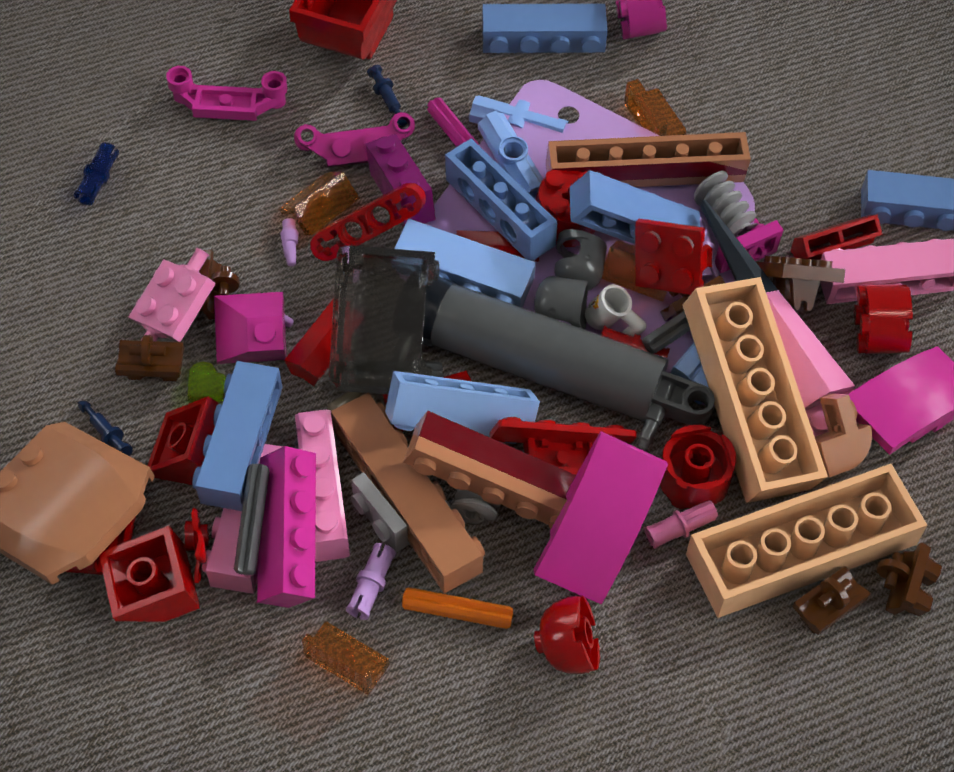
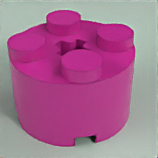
[615,0,667,40]

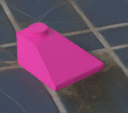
[214,292,287,364]

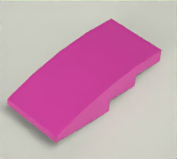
[848,346,954,455]
[534,431,668,605]

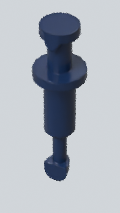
[367,64,408,127]
[78,401,133,456]

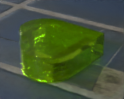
[187,361,226,403]

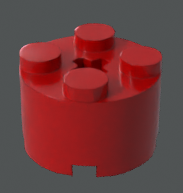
[536,170,596,247]
[854,284,913,354]
[660,425,736,509]

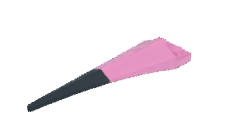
[701,199,859,437]

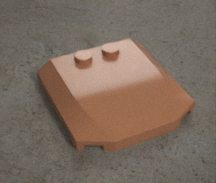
[0,422,155,585]

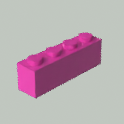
[257,446,316,608]

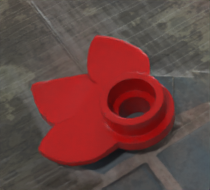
[184,508,209,583]

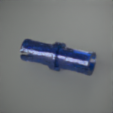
[74,142,119,205]

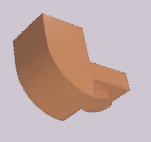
[815,393,872,477]

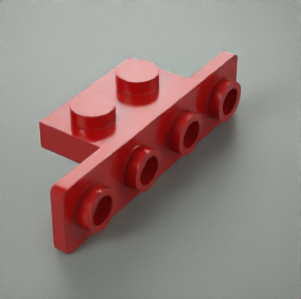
[489,417,636,475]

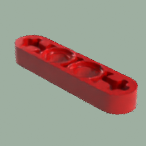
[310,183,426,261]

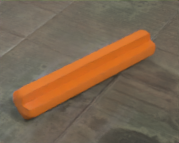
[402,587,514,629]

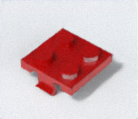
[635,218,713,295]

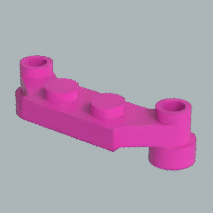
[166,66,288,121]
[294,112,415,167]

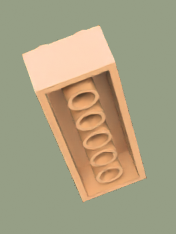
[682,277,828,504]
[686,464,927,618]

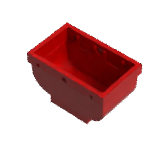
[289,0,397,60]

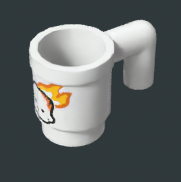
[585,284,646,337]

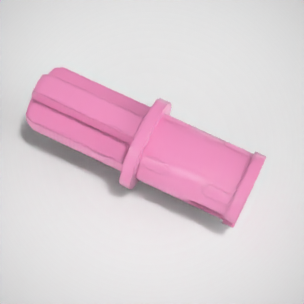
[645,501,718,549]

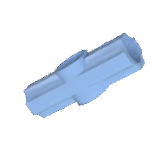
[469,95,569,133]
[478,111,543,200]

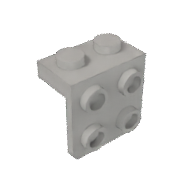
[350,472,451,553]

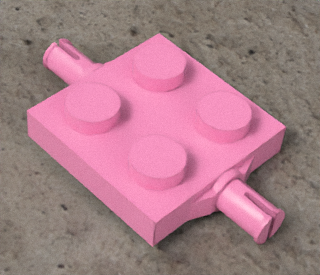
[128,248,216,342]

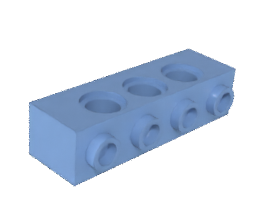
[445,138,557,261]

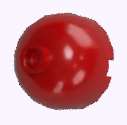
[534,596,600,674]

